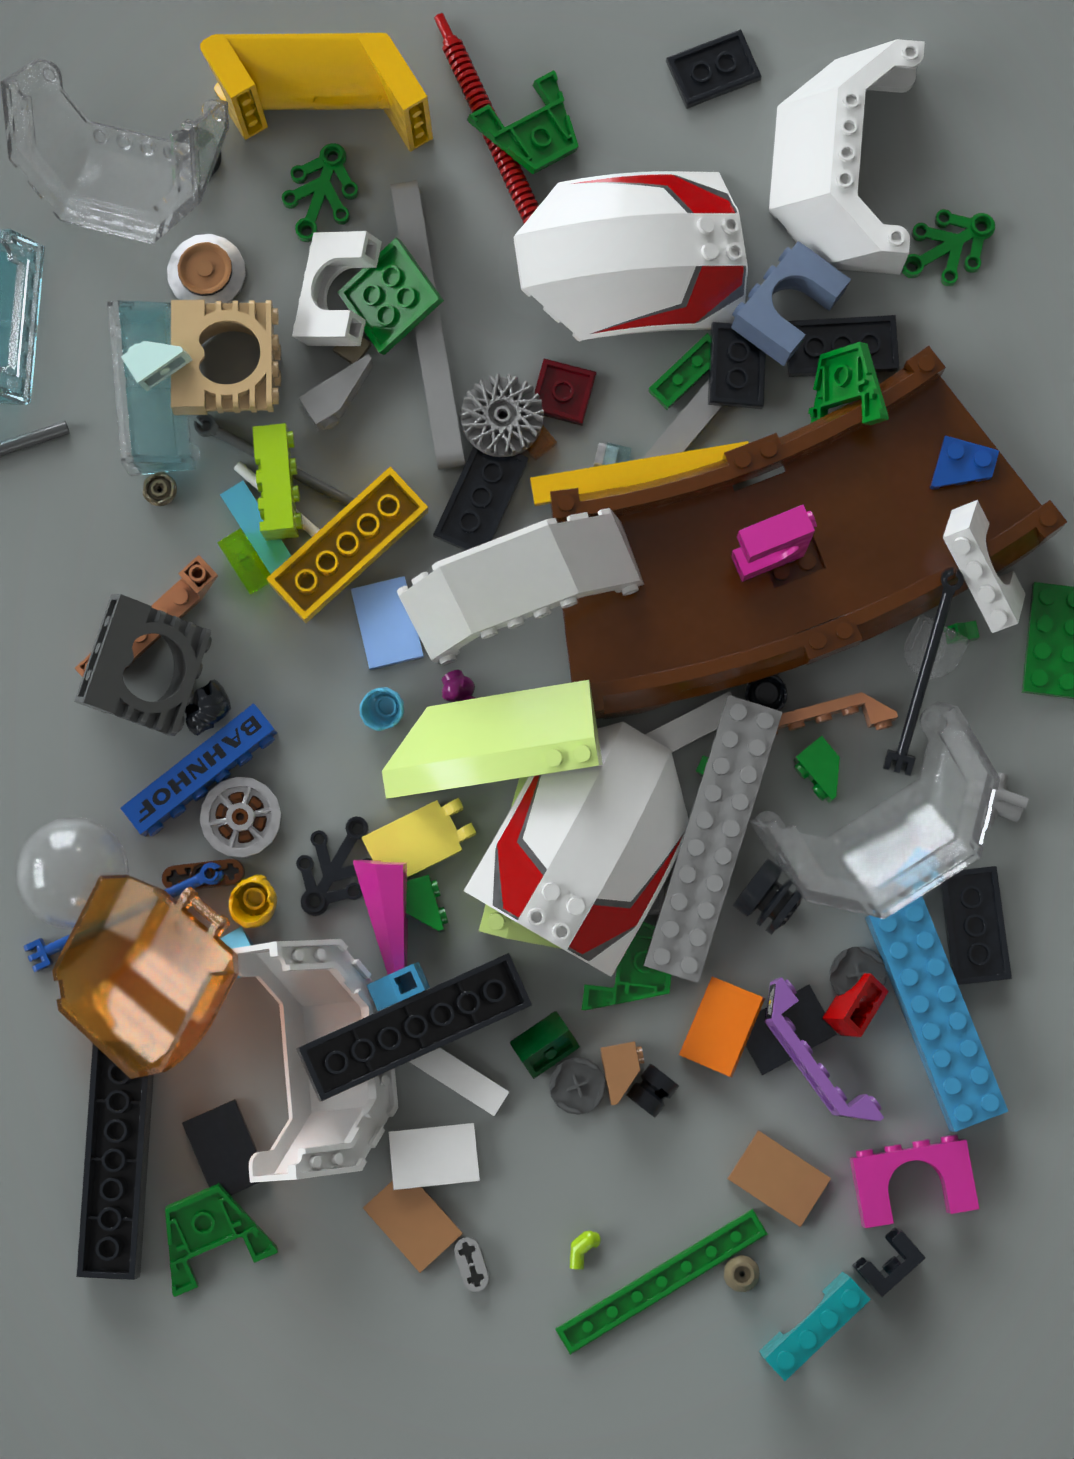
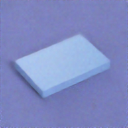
[351,576,424,670]

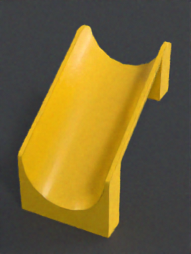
[200,33,433,152]

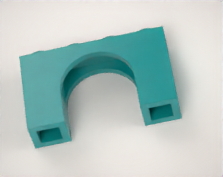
[759,1272,871,1381]

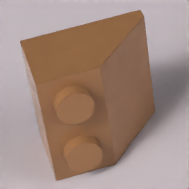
[600,1041,644,1105]

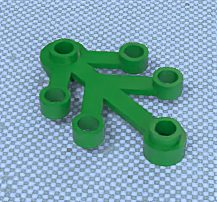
[282,143,359,242]
[902,209,995,286]

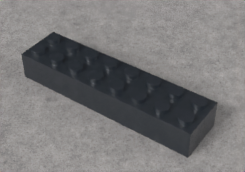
[296,953,532,1102]
[76,1042,156,1280]

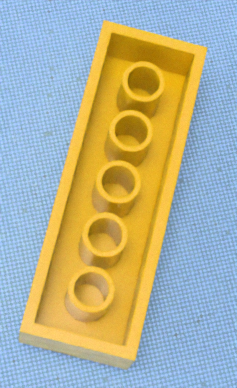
[266,466,428,623]

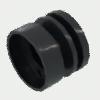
[732,858,807,935]

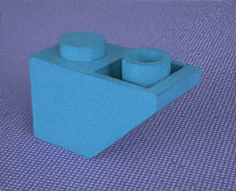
[366,962,430,1011]

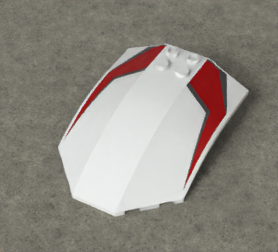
[513,171,748,342]
[464,722,689,976]

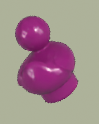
[442,670,475,702]

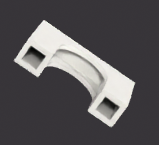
[292,231,382,346]
[943,500,1025,633]

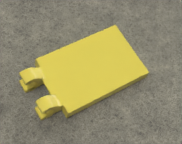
[361,798,476,878]

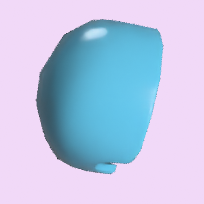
[360,687,404,731]

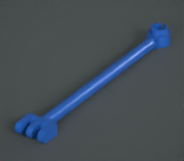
[23,862,224,972]

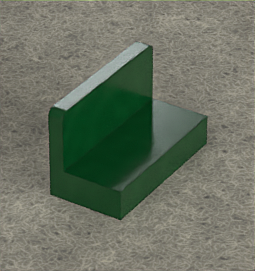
[510,1011,580,1079]

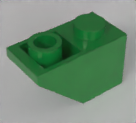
[793,736,840,803]
[406,875,448,932]

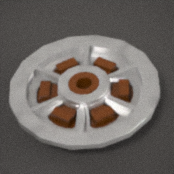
[200,777,281,858]

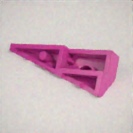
[353,860,408,1001]

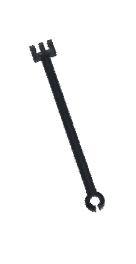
[883,567,964,776]

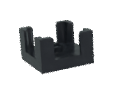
[852,1227,926,1297]

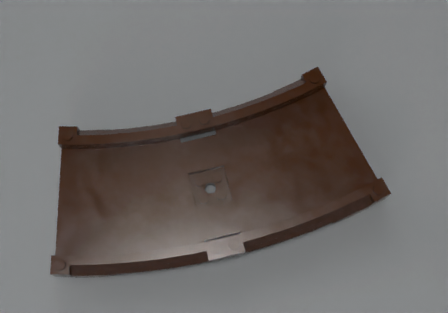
[550,346,1067,720]

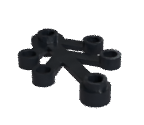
[296,816,372,916]

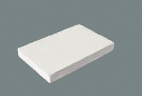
[388,1123,480,1190]

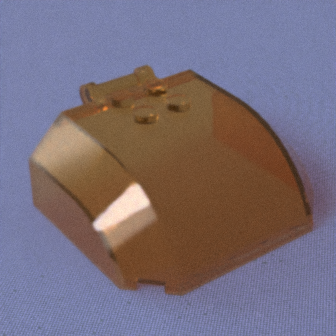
[52,875,239,1079]

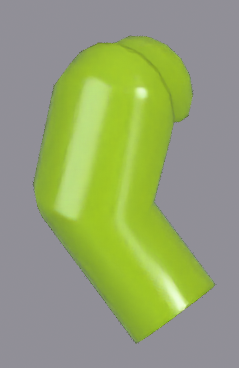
[570,1230,601,1269]

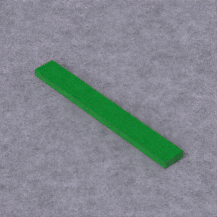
[555,1209,768,1355]

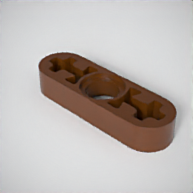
[162,859,245,890]

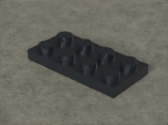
[788,315,900,377]
[433,447,529,551]
[939,866,1012,985]

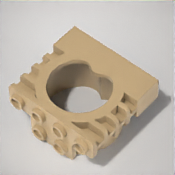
[171,300,281,415]

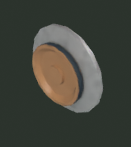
[167,234,246,303]

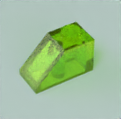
[217,528,270,595]

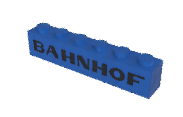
[120,703,277,837]

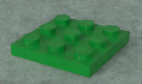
[337,238,444,355]

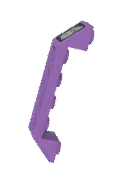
[765,977,884,1121]

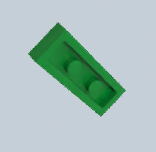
[648,333,711,410]

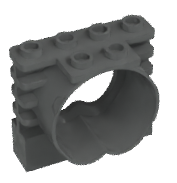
[74,594,212,736]

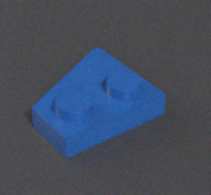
[930,435,999,490]

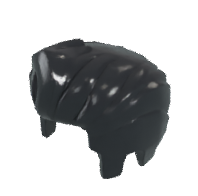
[185,679,231,736]

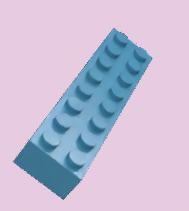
[865,896,1009,1132]

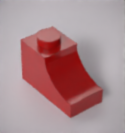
[822,973,889,1037]

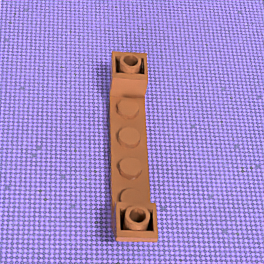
[74,555,218,677]
[776,692,898,735]

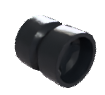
[626,1063,679,1118]

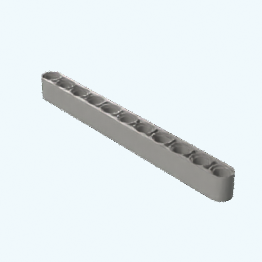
[390,180,465,470]

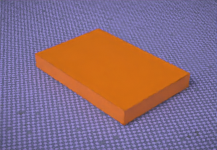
[679,976,765,1078]

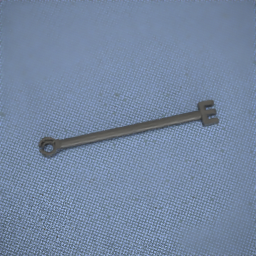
[194,414,354,506]

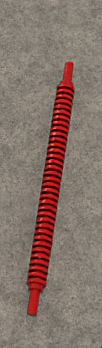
[434,13,538,224]

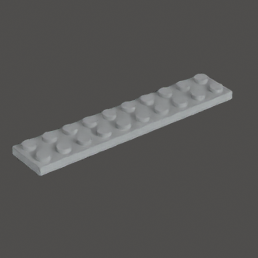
[643,695,782,983]

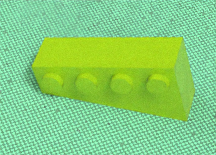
[252,423,303,541]

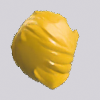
[229,874,277,928]

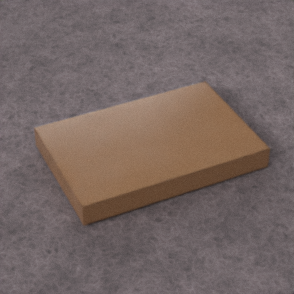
[727,1130,831,1227]
[363,1180,463,1273]

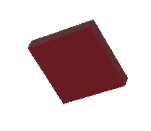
[535,358,597,426]

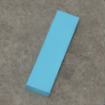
[220,480,292,574]

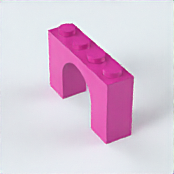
[731,505,817,582]
[850,1134,979,1228]

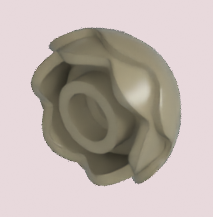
[142,472,177,506]
[724,1255,760,1292]

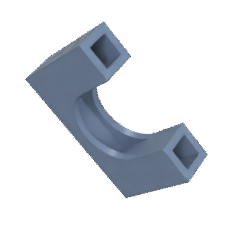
[731,241,851,366]

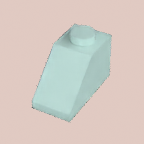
[121,341,193,391]

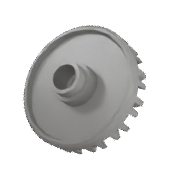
[461,374,544,457]

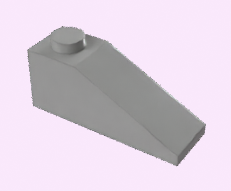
[299,354,374,431]

